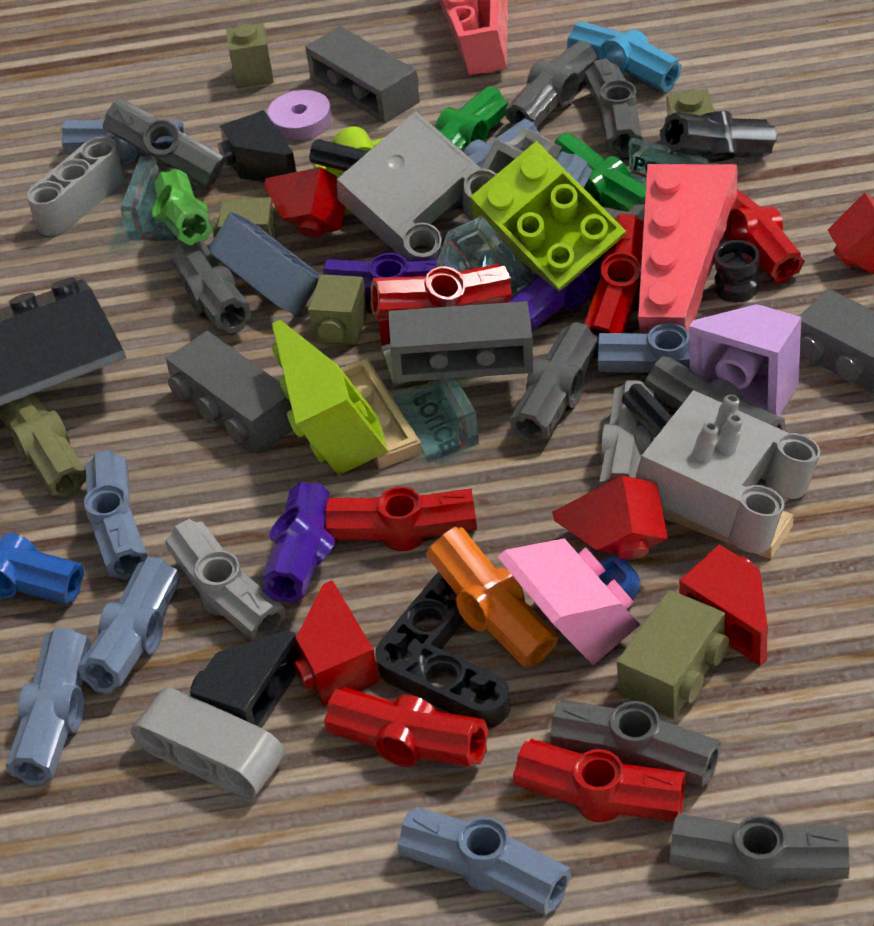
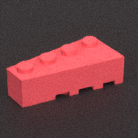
[438,0,508,75]
[638,164,737,334]

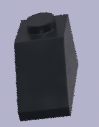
[218,110,297,183]
[190,630,301,728]

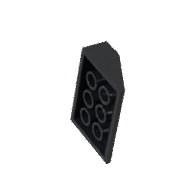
[0,278,126,406]

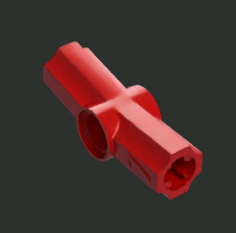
[725,189,805,283]
[584,214,644,336]
[371,264,512,319]
[326,487,477,551]
[324,687,489,767]
[513,738,686,822]

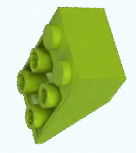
[470,141,626,292]
[271,320,388,476]

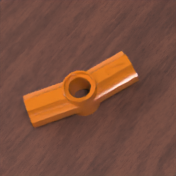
[425,527,559,668]

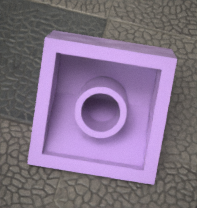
[689,304,801,416]

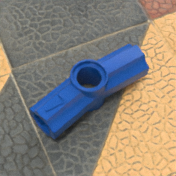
[0,533,84,605]

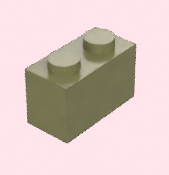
[617,589,729,719]

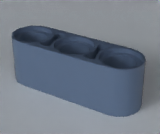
[208,212,320,315]

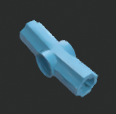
[567,21,682,93]

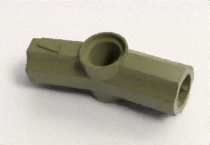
[0,393,86,499]

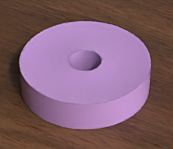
[268,90,332,141]

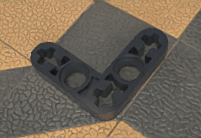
[375,572,511,727]

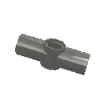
[102,97,225,189]
[510,322,599,445]

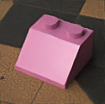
[497,538,640,666]

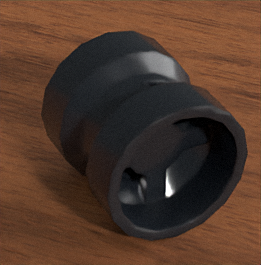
[714,240,759,303]

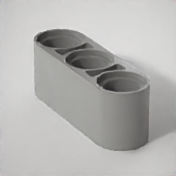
[27,136,125,236]
[130,687,286,799]

